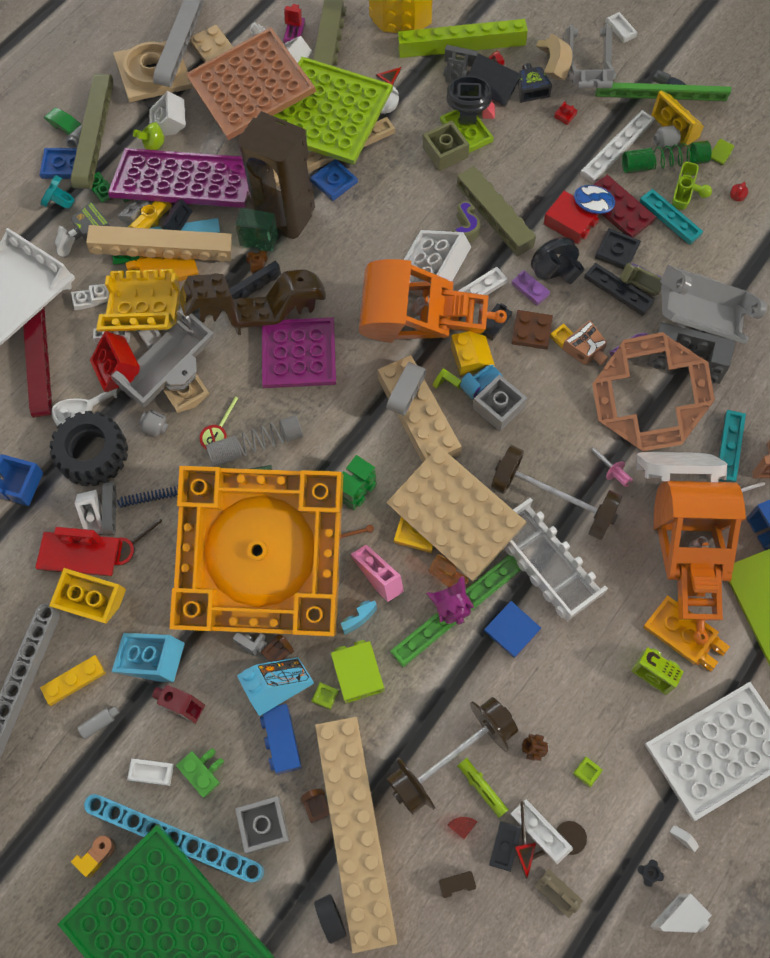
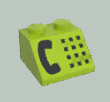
[631,647,684,695]

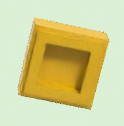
[550,323,573,348]

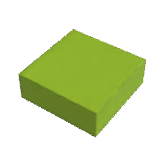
[311,682,339,710]
[573,756,603,788]

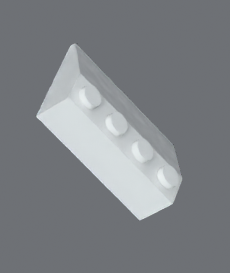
[404,230,471,297]

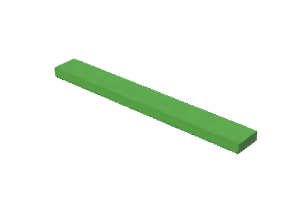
[595,82,731,101]
[390,554,522,668]

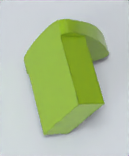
[432,368,461,390]

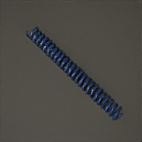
[117,486,178,508]

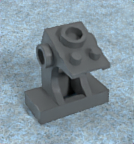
[443,45,478,83]

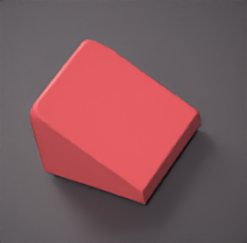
[482,101,495,119]

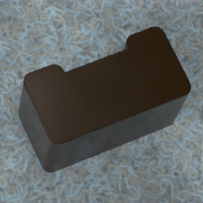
[439,871,476,898]

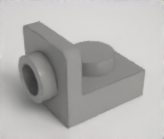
[233,632,267,656]

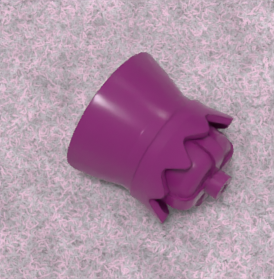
[426,576,474,625]

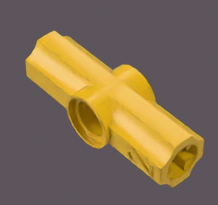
[128,201,172,229]

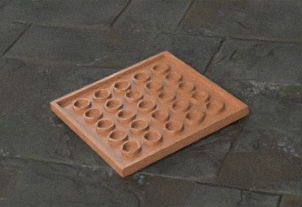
[186,27,316,140]

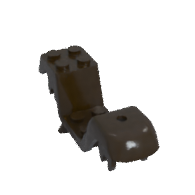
[179,269,326,335]

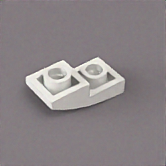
[71,284,109,311]

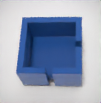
[0,454,44,506]
[746,500,770,550]

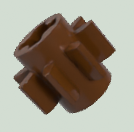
[522,734,548,761]

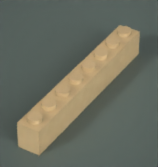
[86,225,232,262]

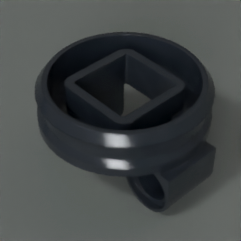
[446,76,492,125]
[531,237,584,284]

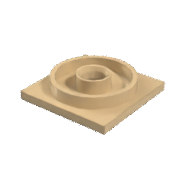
[113,41,193,102]

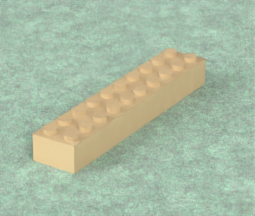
[315,717,398,953]

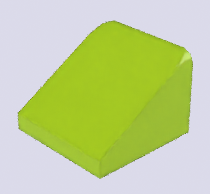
[711,139,734,165]

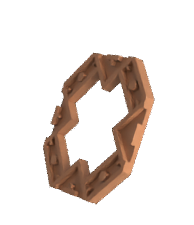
[592,332,715,452]

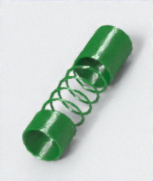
[622,140,712,173]

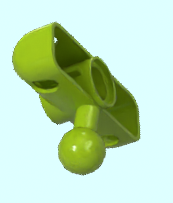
[672,162,712,210]

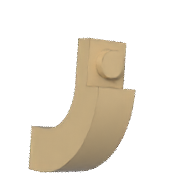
[536,34,572,80]

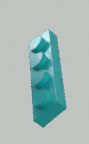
[639,189,704,245]
[718,410,746,482]

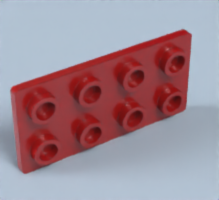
[35,527,120,576]

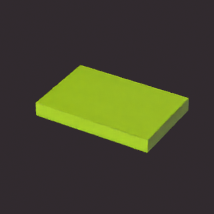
[440,110,494,153]

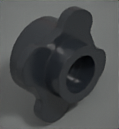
[637,860,664,887]

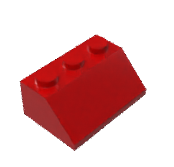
[90,331,140,393]

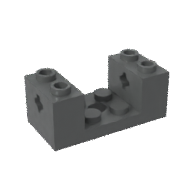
[647,322,735,384]

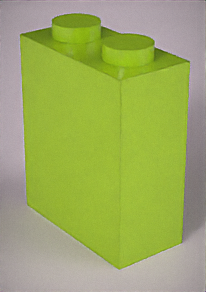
[331,640,385,704]

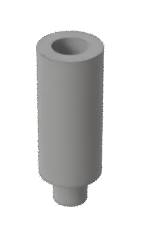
[77,706,120,739]

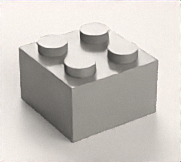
[473,374,527,432]
[235,796,291,854]

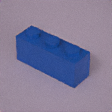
[260,704,302,775]

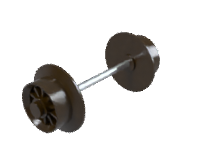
[387,697,519,815]

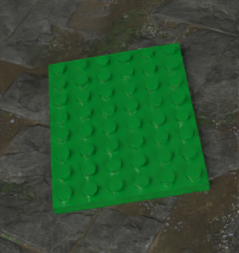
[57,824,275,958]

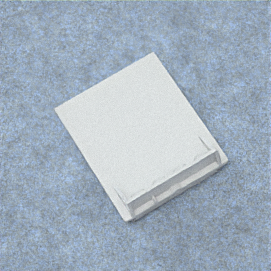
[0,228,75,346]

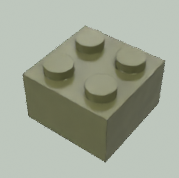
[423,121,469,171]

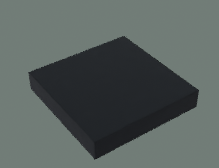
[595,228,641,269]

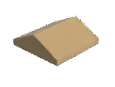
[163,374,209,413]

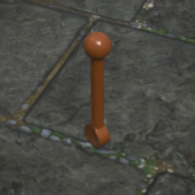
[340,525,374,540]

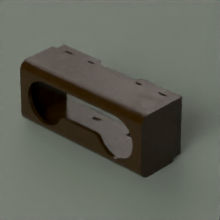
[238,111,315,239]

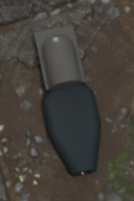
[653,70,686,85]

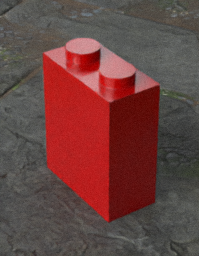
[543,191,599,244]

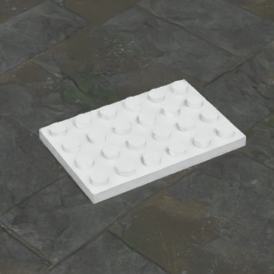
[644,682,770,822]

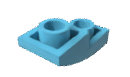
[341,600,377,635]

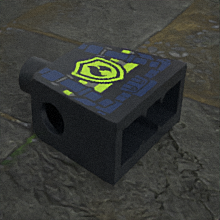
[518,63,552,103]

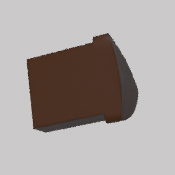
[261,634,294,662]
[300,789,330,824]

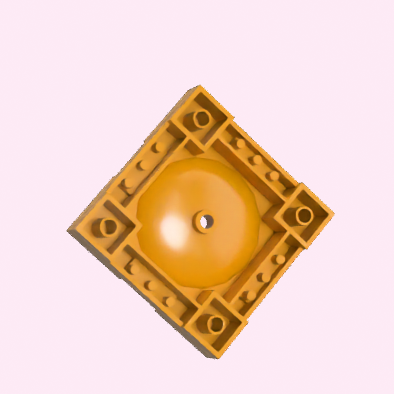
[169,466,343,636]

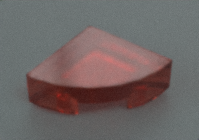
[447,817,477,839]

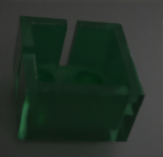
[235,208,279,251]

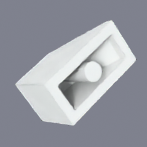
[75,490,103,535]

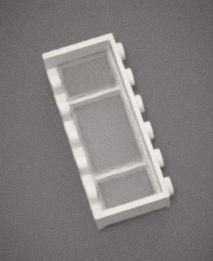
[505,498,608,622]

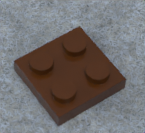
[512,310,553,350]

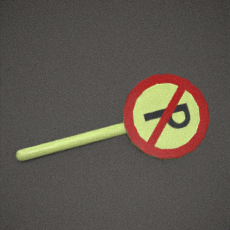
[199,397,238,450]

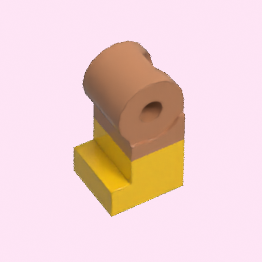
[71,836,116,878]

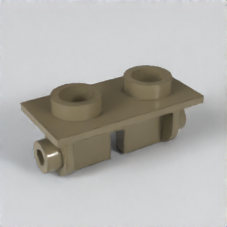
[535,869,583,918]

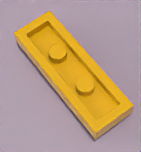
[40,655,106,706]

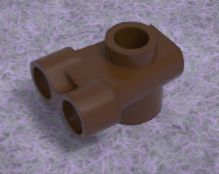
[246,251,267,275]

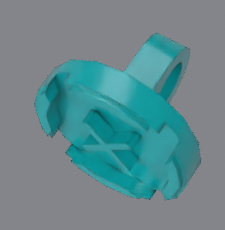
[40,175,74,208]

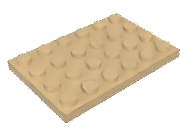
[386,446,527,581]

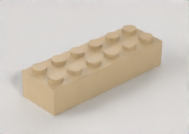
[378,355,462,463]

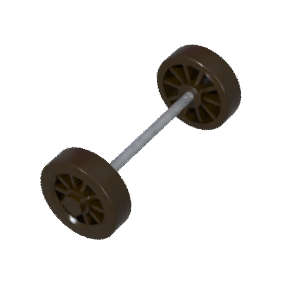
[491,445,622,540]

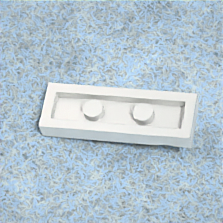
[511,799,573,865]

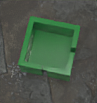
[342,455,377,511]

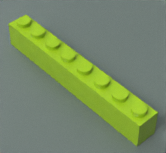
[398,19,528,58]

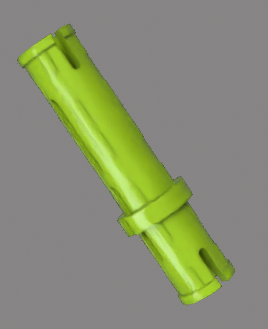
[457,757,509,818]

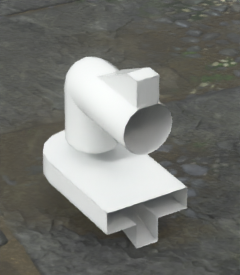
[55,226,75,257]

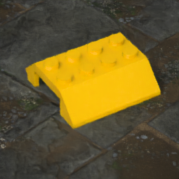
[369,0,433,33]
[96,269,180,332]

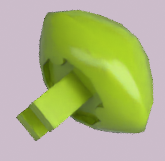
[133,122,164,150]

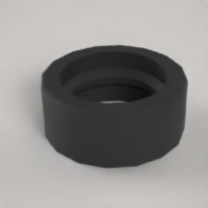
[314,894,346,944]

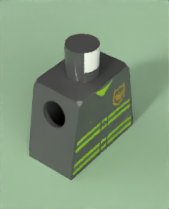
[67,201,110,242]

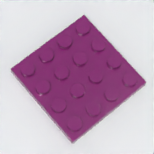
[262,317,336,388]

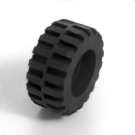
[49,411,128,486]

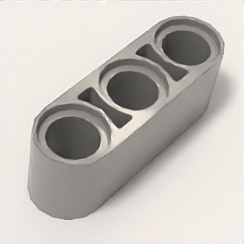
[386,362,427,416]

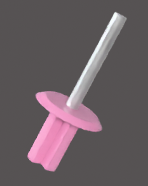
[592,448,633,487]

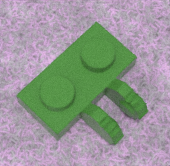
[176,748,224,798]

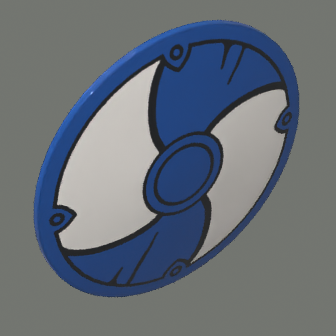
[574,185,615,214]

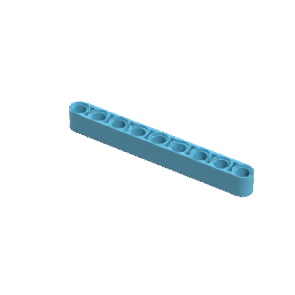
[84,794,264,883]

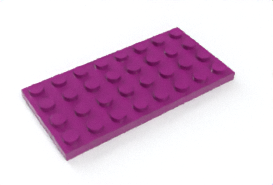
[108,148,249,208]

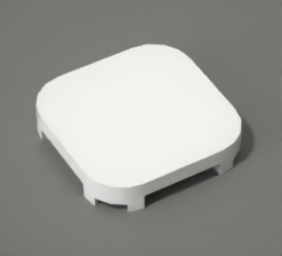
[636,452,727,482]

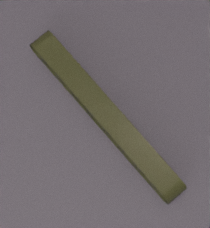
[71,74,113,189]

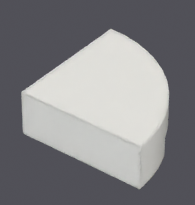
[670,826,699,853]

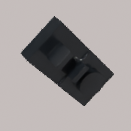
[161,199,193,231]
[480,303,512,341]
[489,820,522,872]

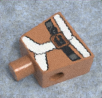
[562,320,608,365]

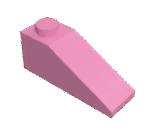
[351,545,404,602]

